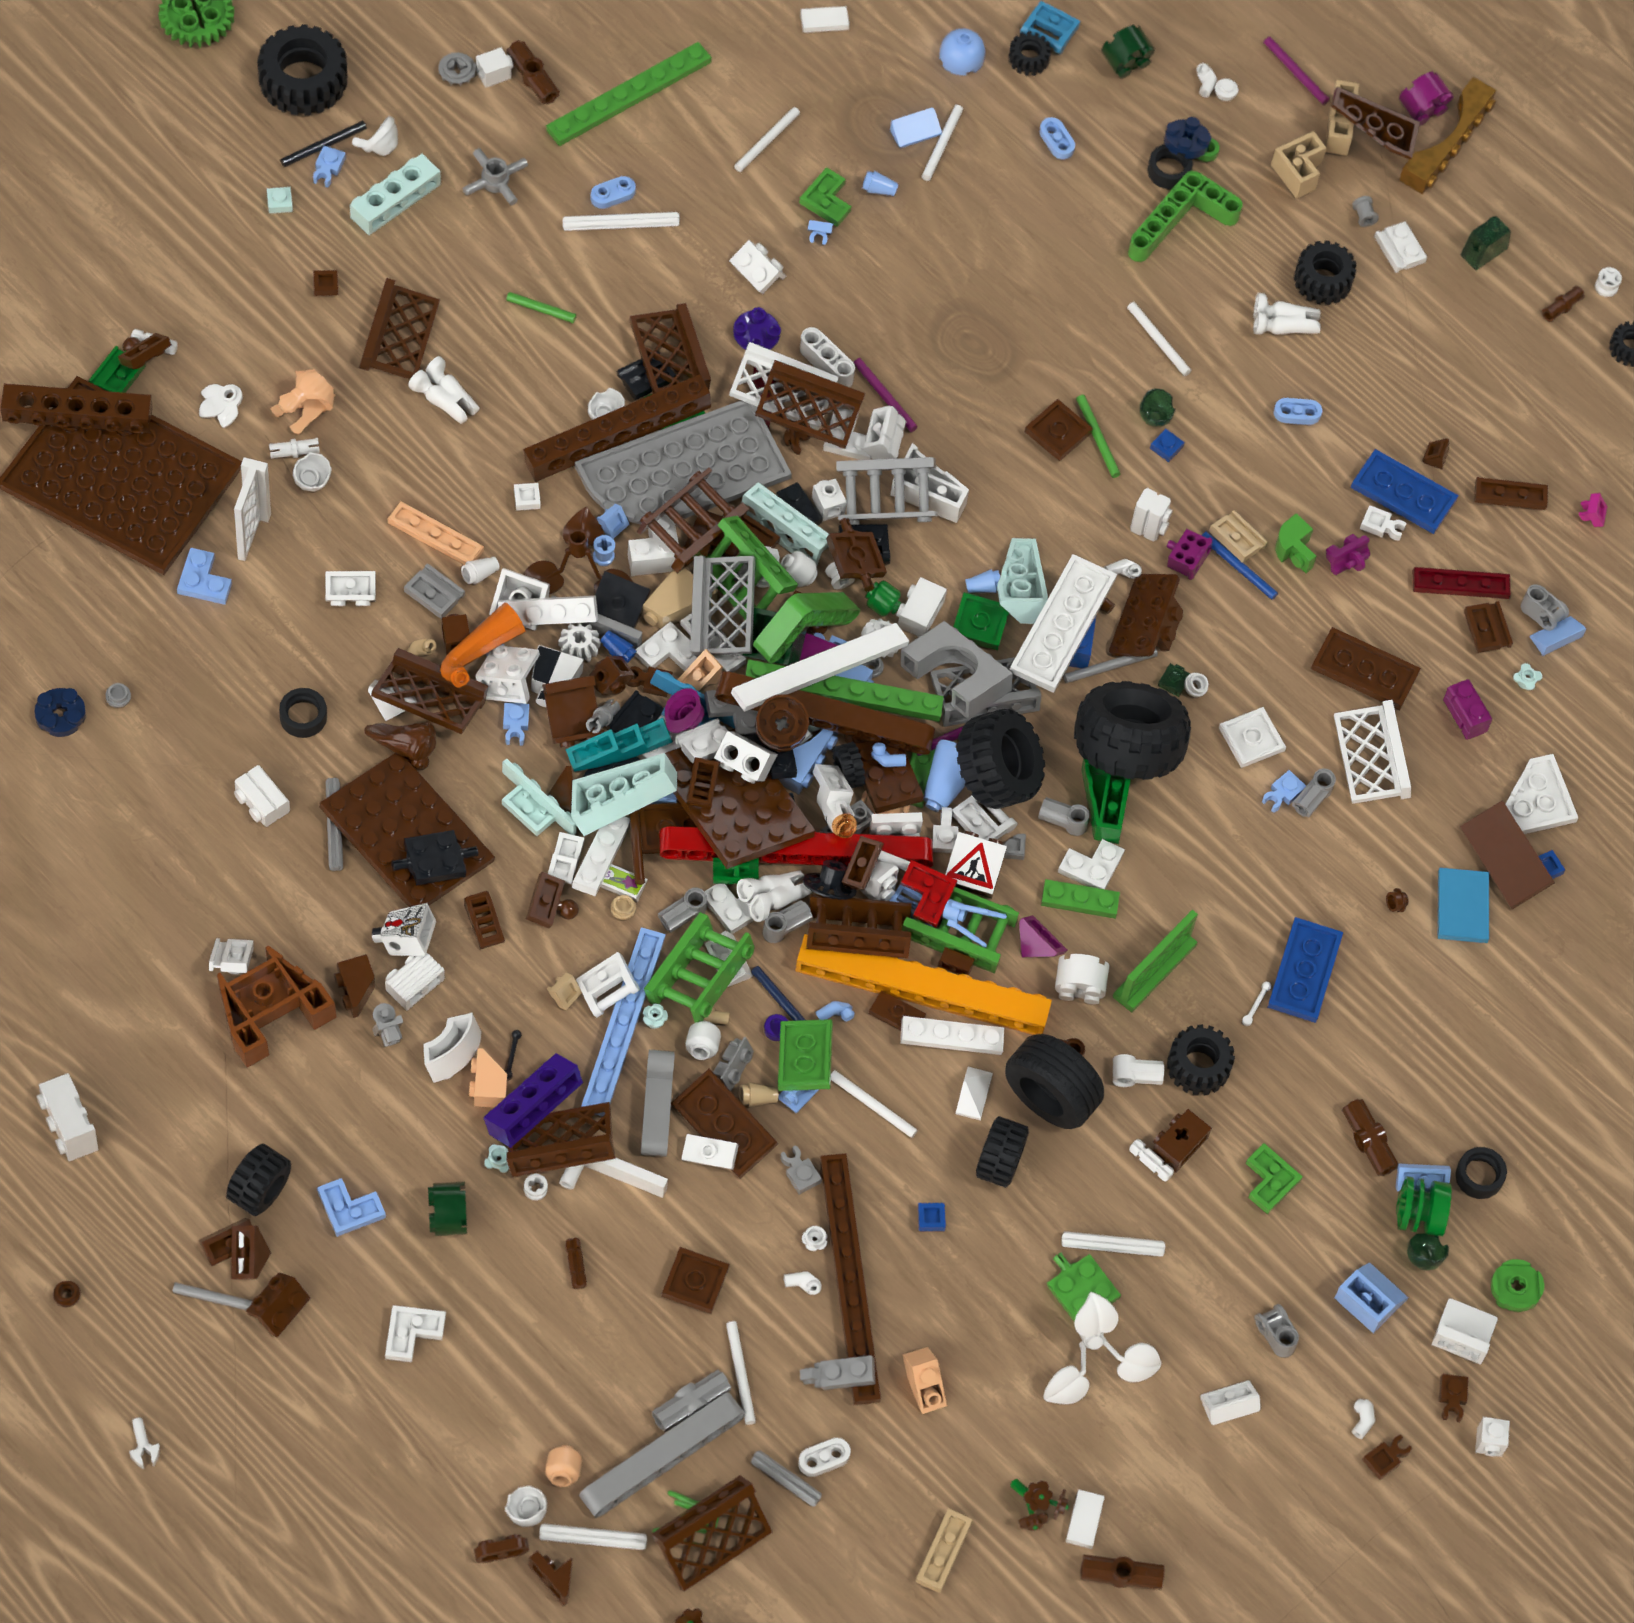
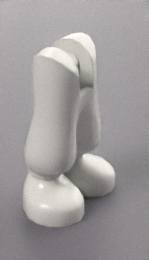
[1253,293,1321,335]
[408,356,480,424]
[736,870,813,922]

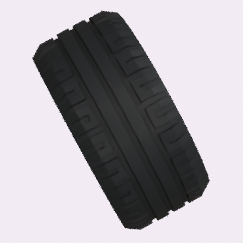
[1005,1034,1104,1129]

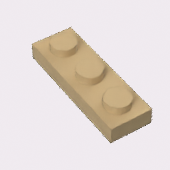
[915,1508,973,1593]

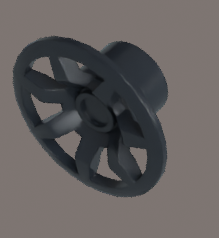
[803,860,857,900]

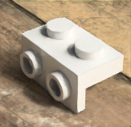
[729,240,786,294]
[325,571,376,606]

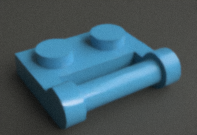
[1020,1,1080,54]

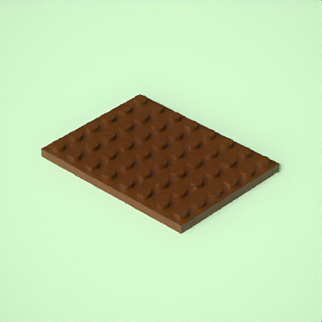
[0,376,242,575]

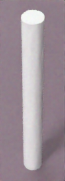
[922,105,963,181]
[734,107,800,172]
[1127,302,1191,376]
[831,1070,918,1138]
[726,1321,756,1425]

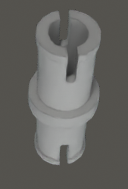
[586,699,620,733]

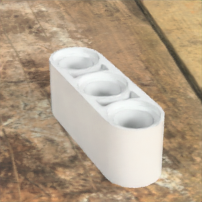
[800,327,855,387]

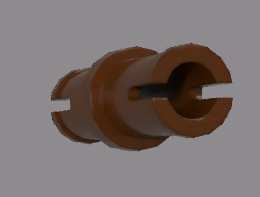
[1542,286,1585,322]

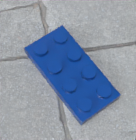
[1350,449,1459,534]
[1267,917,1343,1023]

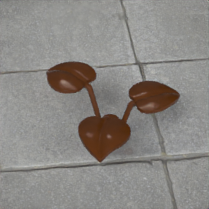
[523,507,633,594]

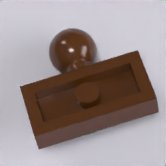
[118,333,172,369]
[526,872,579,928]

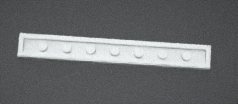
[731,623,909,712]

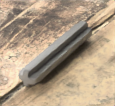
[751,1450,822,1506]

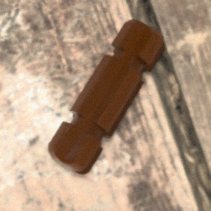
[566,1238,587,1289]

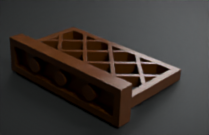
[359,278,440,379]
[629,303,711,394]
[754,360,865,449]
[371,648,488,734]
[506,1102,615,1177]
[651,1475,772,1591]

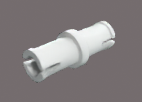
[269,438,320,459]

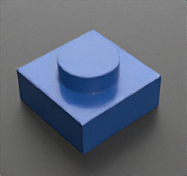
[1150,429,1185,462]
[1538,850,1565,879]
[918,1203,946,1231]

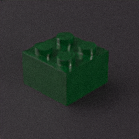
[742,608,807,666]

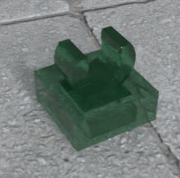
[1158,663,1190,697]

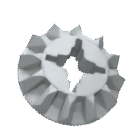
[439,53,476,86]

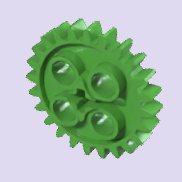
[158,0,235,48]

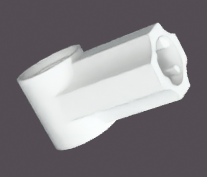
[1113,1054,1164,1087]

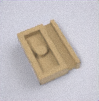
[1209,510,1268,563]

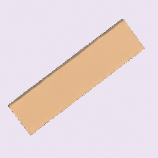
[388,501,484,565]

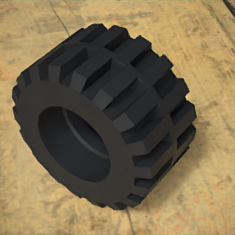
[1294,240,1357,305]
[1167,1024,1235,1096]
[976,1116,1029,1188]
[226,1143,292,1216]

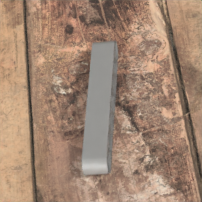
[579,1392,745,1518]

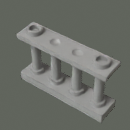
[836,457,938,525]

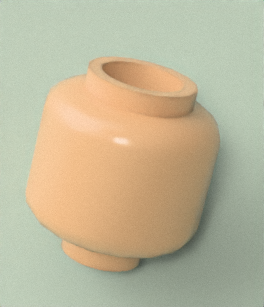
[545,1445,582,1487]

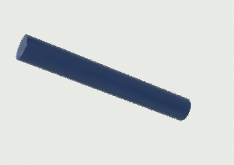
[751,966,806,1021]

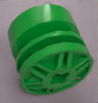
[1396,1176,1452,1237]

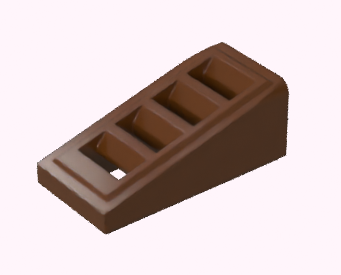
[686,757,720,809]
[464,891,505,949]

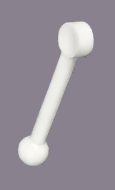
[1242,981,1272,1026]

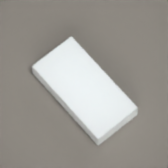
[800,6,849,33]
[1066,1489,1105,1549]

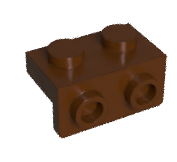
[246,1272,311,1338]

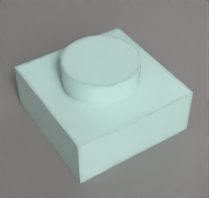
[267,187,293,214]

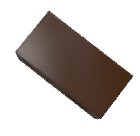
[938,947,975,975]

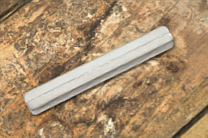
[1061,1231,1165,1256]
[539,1524,647,1550]

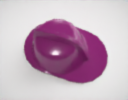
[665,688,704,733]

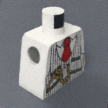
[372,903,436,956]

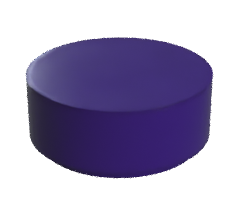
[764,1014,788,1041]

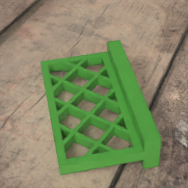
[1113,910,1198,1013]

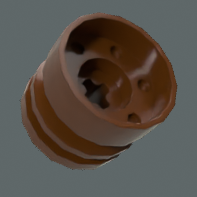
[755,694,809,752]

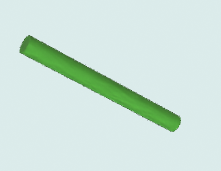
[1076,395,1121,478]

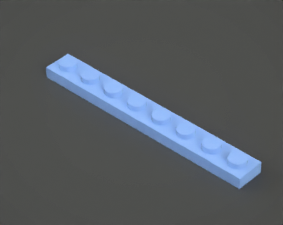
[581,927,666,1117]

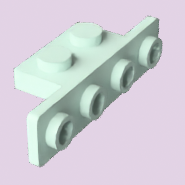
[502,759,577,836]

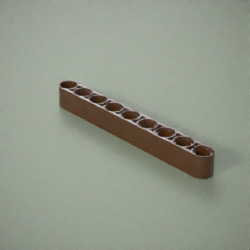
[715,671,935,755]

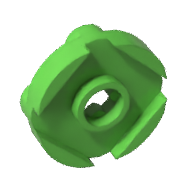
[1491,1259,1544,1312]

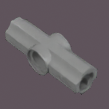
[652,1370,731,1432]

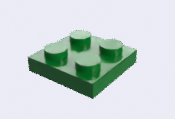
[953,592,1009,651]

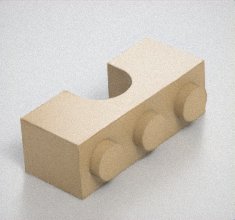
[1325,80,1359,156]

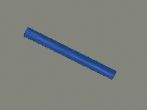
[1202,531,1278,600]

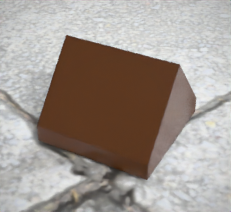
[1422,438,1449,470]

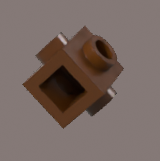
[589,656,635,695]

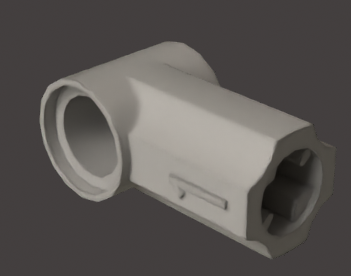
[1292,768,1336,818]
[1038,797,1090,836]
[658,887,707,933]
[762,900,813,943]

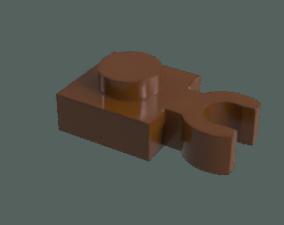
[627,666,673,697]
[1439,1374,1468,1422]
[1363,1435,1412,1481]

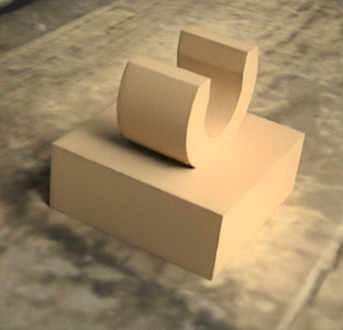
[547,973,582,1010]

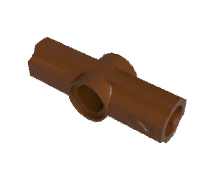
[507,40,560,105]
[1342,1099,1398,1176]
[1080,1555,1164,1590]

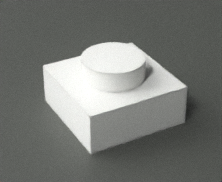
[514,483,541,510]

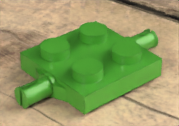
[1047,1252,1121,1321]

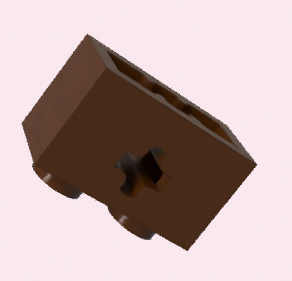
[1153,1109,1212,1173]

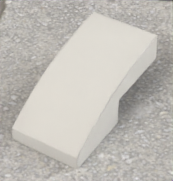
[548,832,585,884]

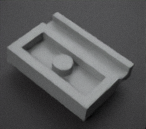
[404,563,465,619]

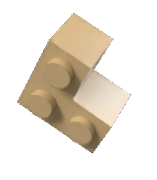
[1271,131,1326,199]

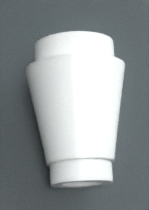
[461,556,500,585]

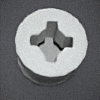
[1595,267,1622,297]
[825,562,855,590]

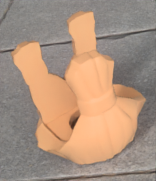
[270,369,335,436]

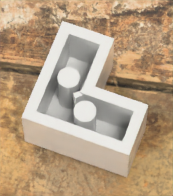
[628,515,679,576]

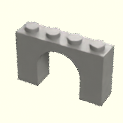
[901,621,1013,719]

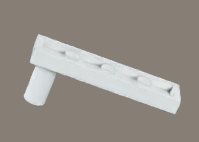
[559,1158,668,1198]

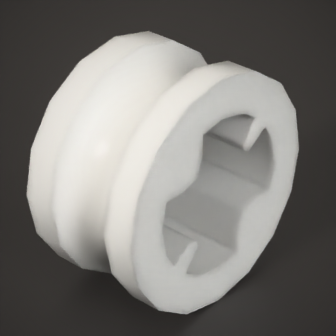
[524,1174,548,1201]

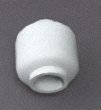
[781,551,818,587]
[685,1021,721,1060]

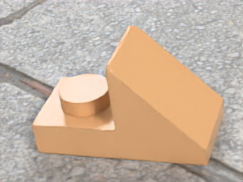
[677,649,723,693]

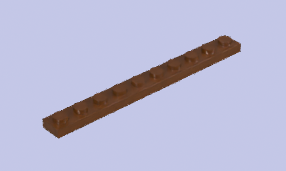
[820,1153,881,1405]

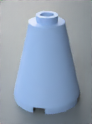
[924,740,966,812]

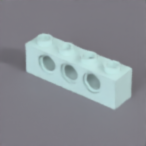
[350,154,441,235]

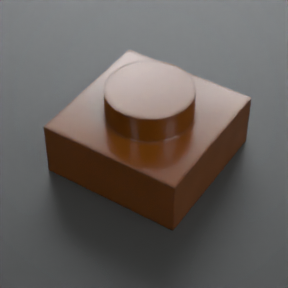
[313,270,338,296]

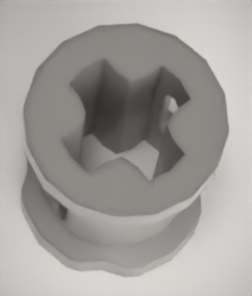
[1352,196,1379,227]

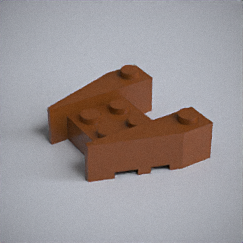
[217,946,337,1068]

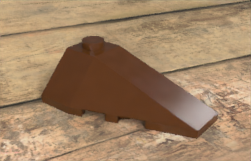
[1331,87,1420,160]

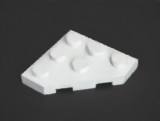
[1505,754,1578,834]

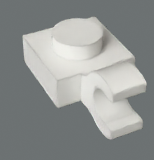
[932,807,958,853]

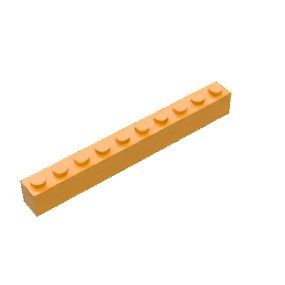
[795,934,1052,1035]

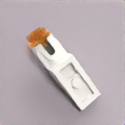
[813,764,857,838]

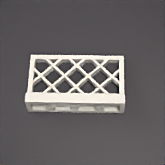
[729,342,839,430]
[234,457,271,561]
[1334,700,1411,804]

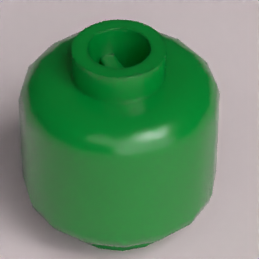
[865,580,902,617]

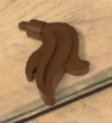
[778,415,810,455]

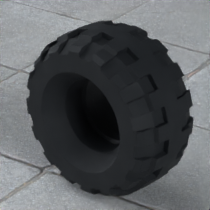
[1074,681,1191,780]

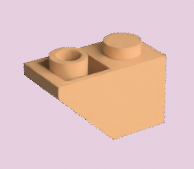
[469,1048,507,1108]
[903,1347,947,1414]

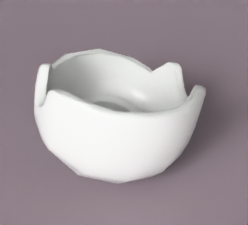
[588,388,625,420]
[293,452,332,492]
[505,1486,547,1527]

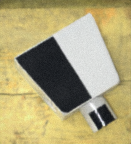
[531,645,584,707]

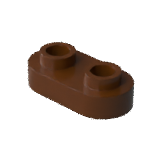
[474,1534,530,1563]

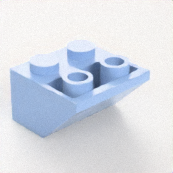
[1335,1262,1409,1333]

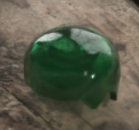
[1139,388,1176,427]
[1407,1233,1449,1271]

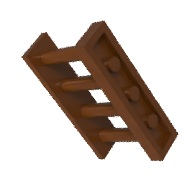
[637,467,749,574]
[806,894,912,959]

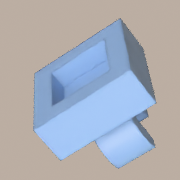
[808,220,833,245]
[596,504,630,539]

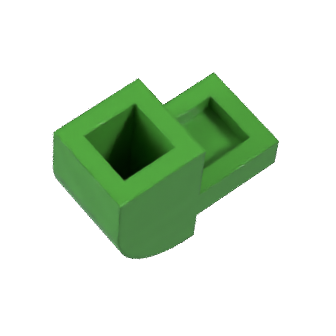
[1275,513,1317,573]

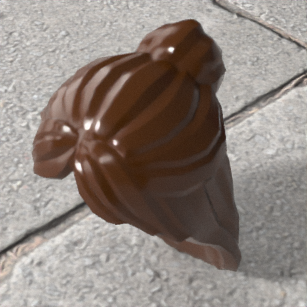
[364,721,436,770]

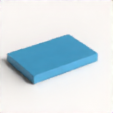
[1437,868,1489,943]

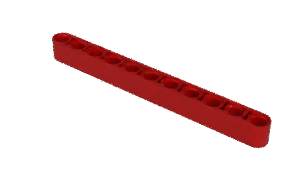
[660,826,933,869]

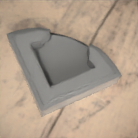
[1003,834,1026,860]

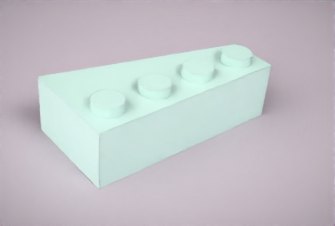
[571,753,677,836]

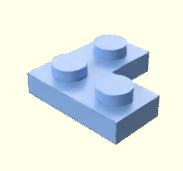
[177,548,232,605]
[317,1178,386,1237]

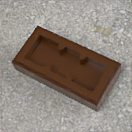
[869,990,926,1031]

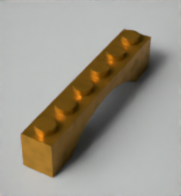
[1399,77,1496,194]

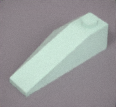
[997,538,1048,624]

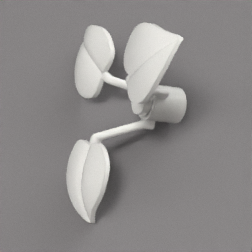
[1043,1292,1162,1404]

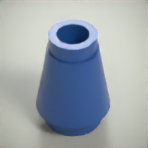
[600,630,637,663]

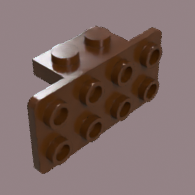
[1109,574,1183,657]

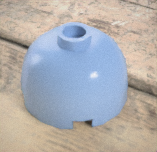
[939,28,985,76]

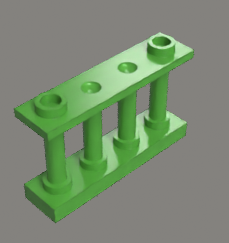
[702,516,799,620]
[902,887,1019,974]
[644,912,755,1023]

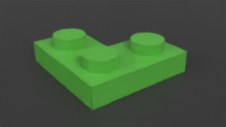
[799,167,852,227]
[1246,1143,1303,1215]

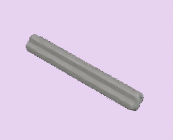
[326,778,343,871]

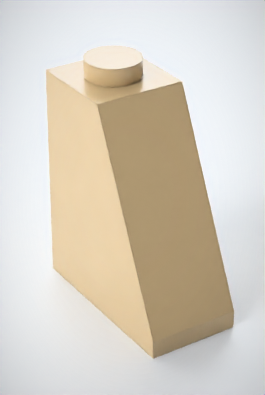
[642,568,718,629]

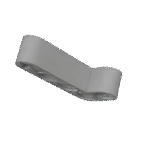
[641,1049,675,1157]

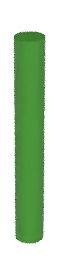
[506,292,577,323]

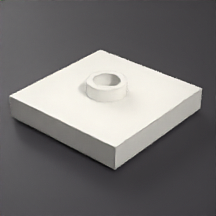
[1219,707,1286,768]

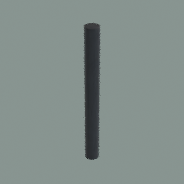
[280,120,367,167]

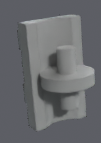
[372,1003,403,1047]

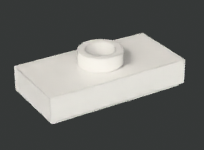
[681,1134,739,1170]

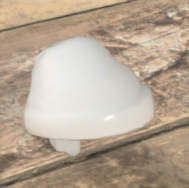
[352,116,398,156]

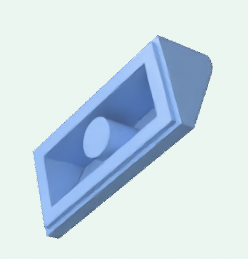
[890,108,942,148]
[1530,616,1586,656]

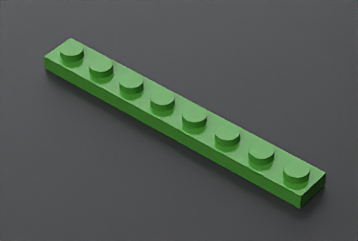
[546,42,712,147]
[745,659,944,722]

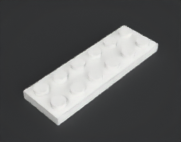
[1009,554,1117,693]

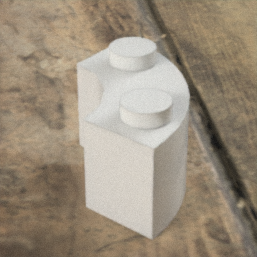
[424,1013,481,1083]

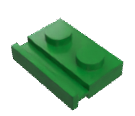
[89,346,146,393]

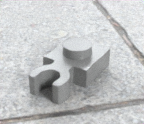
[780,1146,822,1195]

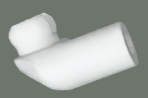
[1104,559,1142,579]
[784,1271,822,1295]
[1352,1399,1375,1439]

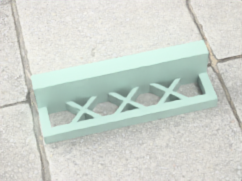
[741,482,829,565]

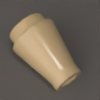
[739,1082,778,1108]

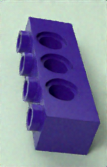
[483,1053,583,1148]

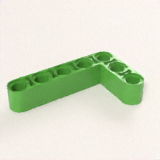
[1128,171,1243,262]
[753,592,861,664]

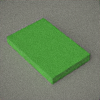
[778,1019,833,1091]

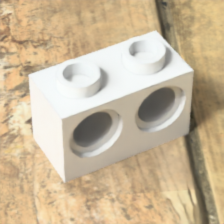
[714,731,778,783]

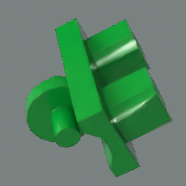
[713,858,759,886]

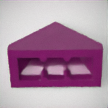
[1019,915,1067,957]

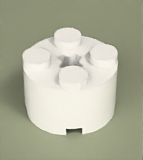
[1055,954,1109,1005]

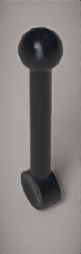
[504,1030,522,1081]

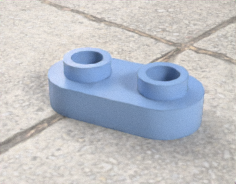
[1040,117,1075,159]
[591,176,636,209]
[1274,398,1322,425]

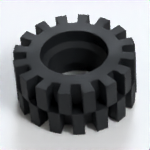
[1008,31,1051,76]
[1609,321,1634,367]
[832,742,865,789]

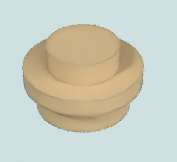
[611,895,636,920]

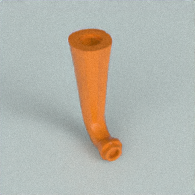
[440,602,526,688]

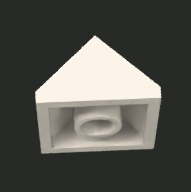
[489,568,550,630]

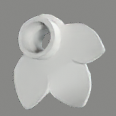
[199,384,243,428]

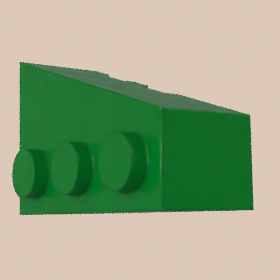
[1081,758,1131,844]

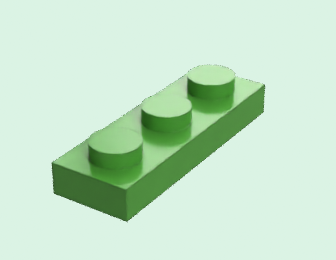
[1041,879,1120,919]

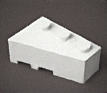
[890,443,969,523]
[36,1073,98,1161]

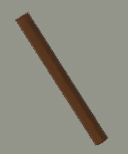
[629,810,645,885]

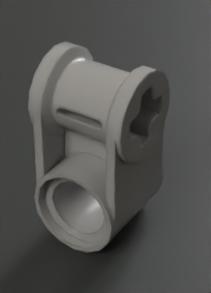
[1520,584,1569,631]
[1254,1304,1299,1358]

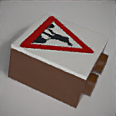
[945,831,1007,899]

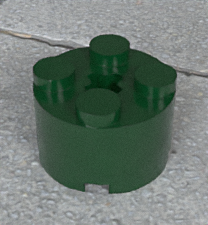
[1101,25,1155,79]
[428,1181,467,1236]

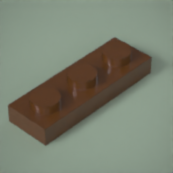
[1474,477,1548,510]

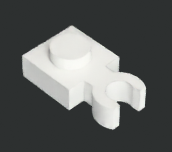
[1360,505,1406,541]

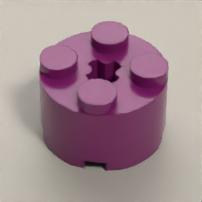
[1399,71,1454,126]

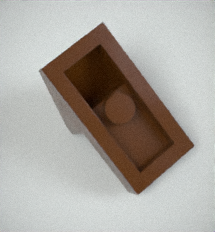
[529,1551,572,1606]

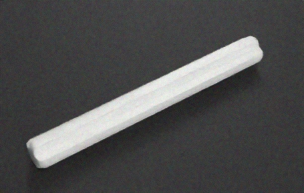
[562,212,680,231]

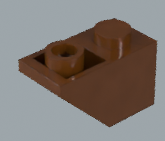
[334,954,375,1018]

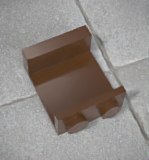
[542,675,605,748]

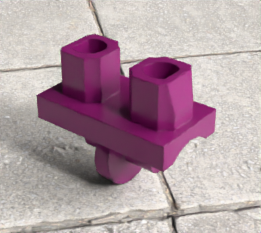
[1326,534,1370,575]

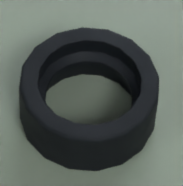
[1147,144,1193,189]
[279,688,327,738]
[1455,1147,1507,1199]

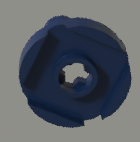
[1164,117,1211,158]
[34,688,86,737]

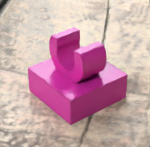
[1579,493,1607,527]

